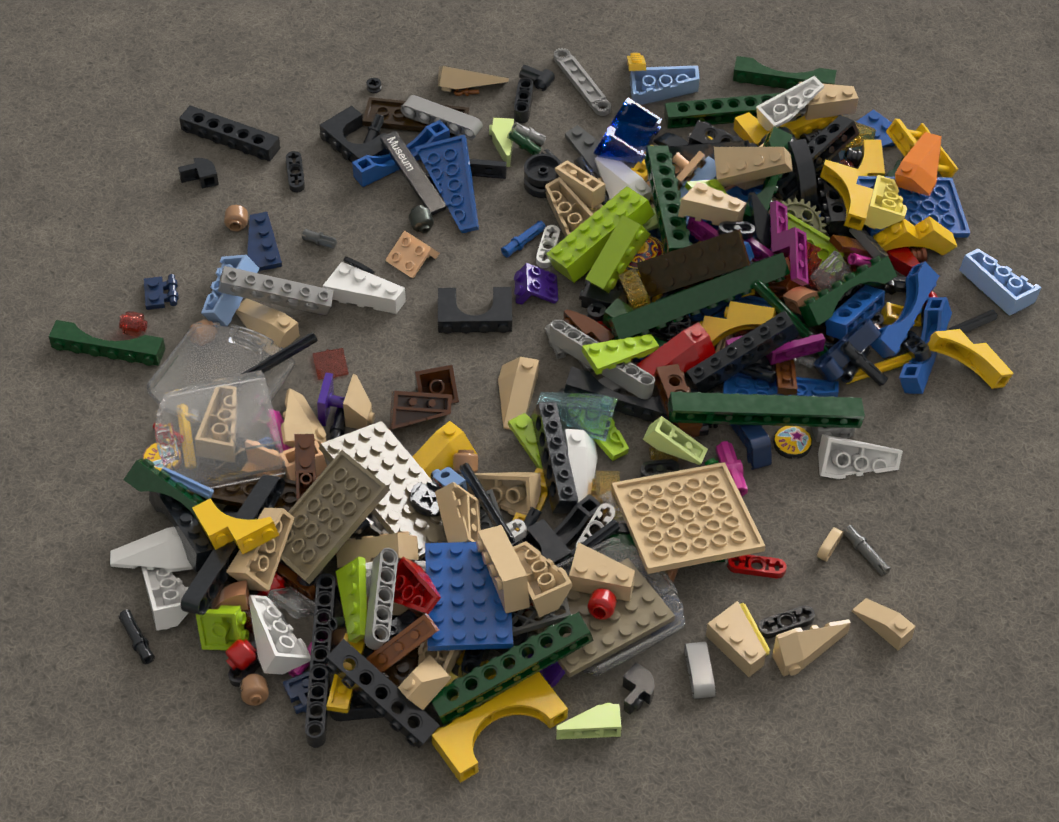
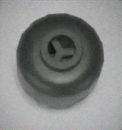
[408,206,434,233]

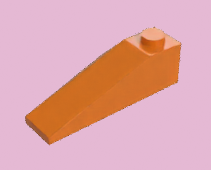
[895,132,942,196]

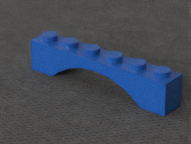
[352,120,450,187]
[870,261,939,358]
[899,297,952,394]

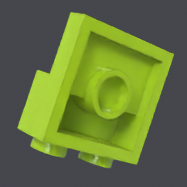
[196,605,249,650]

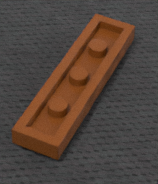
[366,614,439,673]

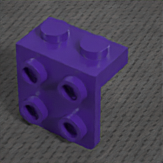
[514,263,558,304]

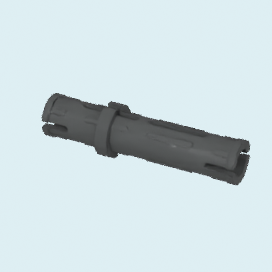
[843,525,891,577]

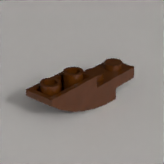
[563,309,615,343]
[294,434,316,501]

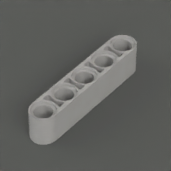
[401,95,483,140]
[364,548,398,650]

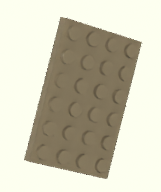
[281,450,390,584]
[524,558,675,678]

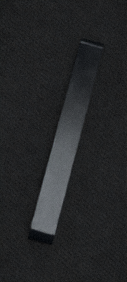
[181,474,285,615]
[305,573,337,748]

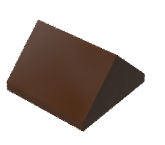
[415,365,459,404]

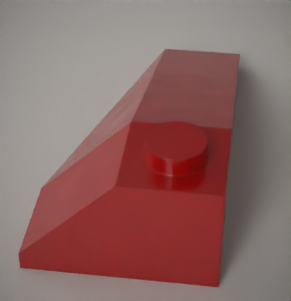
[636,322,716,377]
[385,557,441,614]

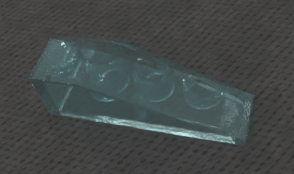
[537,392,617,441]

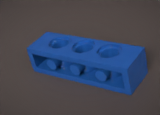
[825,285,885,339]

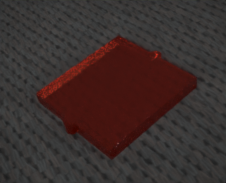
[313,348,349,380]

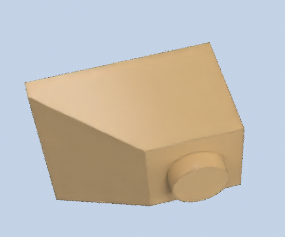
[343,374,375,429]
[398,655,452,710]

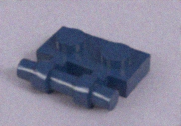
[144,274,179,310]
[283,672,330,714]

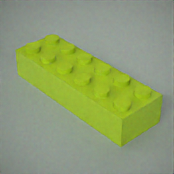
[546,186,655,283]

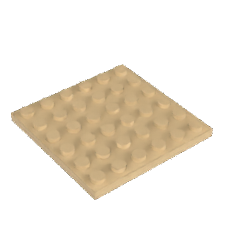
[611,462,765,574]

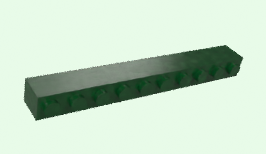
[608,253,790,340]
[668,391,865,428]

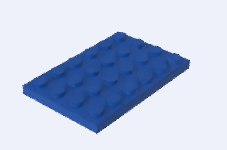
[856,176,970,238]
[425,542,513,651]

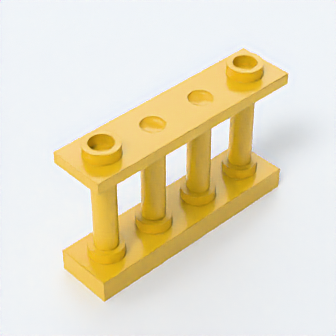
[886,118,958,178]

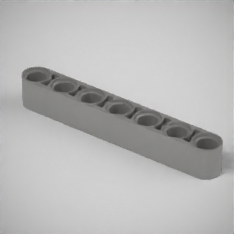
[549,320,655,399]

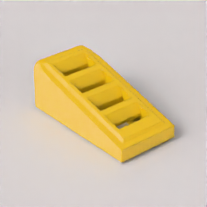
[881,302,921,327]

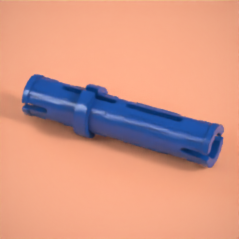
[501,221,546,258]

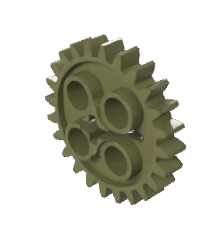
[781,198,827,234]

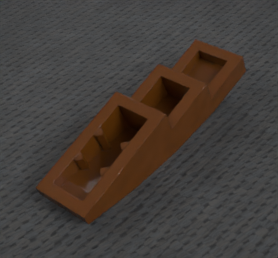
[829,235,873,258]

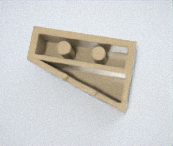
[678,182,747,226]

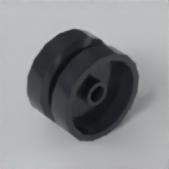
[524,154,562,198]

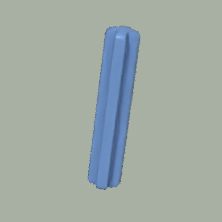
[161,467,214,499]

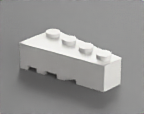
[323,262,406,314]

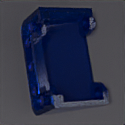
[593,97,662,164]

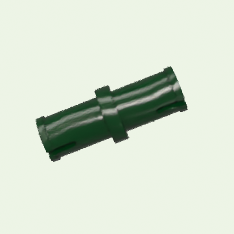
[507,129,541,155]

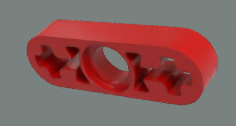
[727,555,787,578]

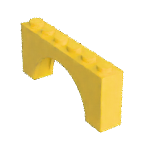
[733,112,843,146]
[432,672,568,783]

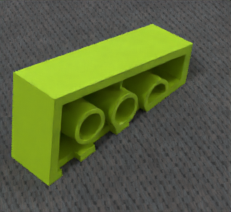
[585,215,650,293]

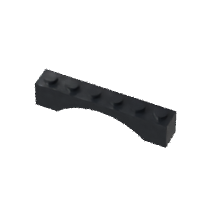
[563,367,669,422]
[149,491,214,572]
[553,494,603,547]

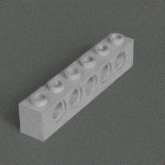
[218,266,334,315]

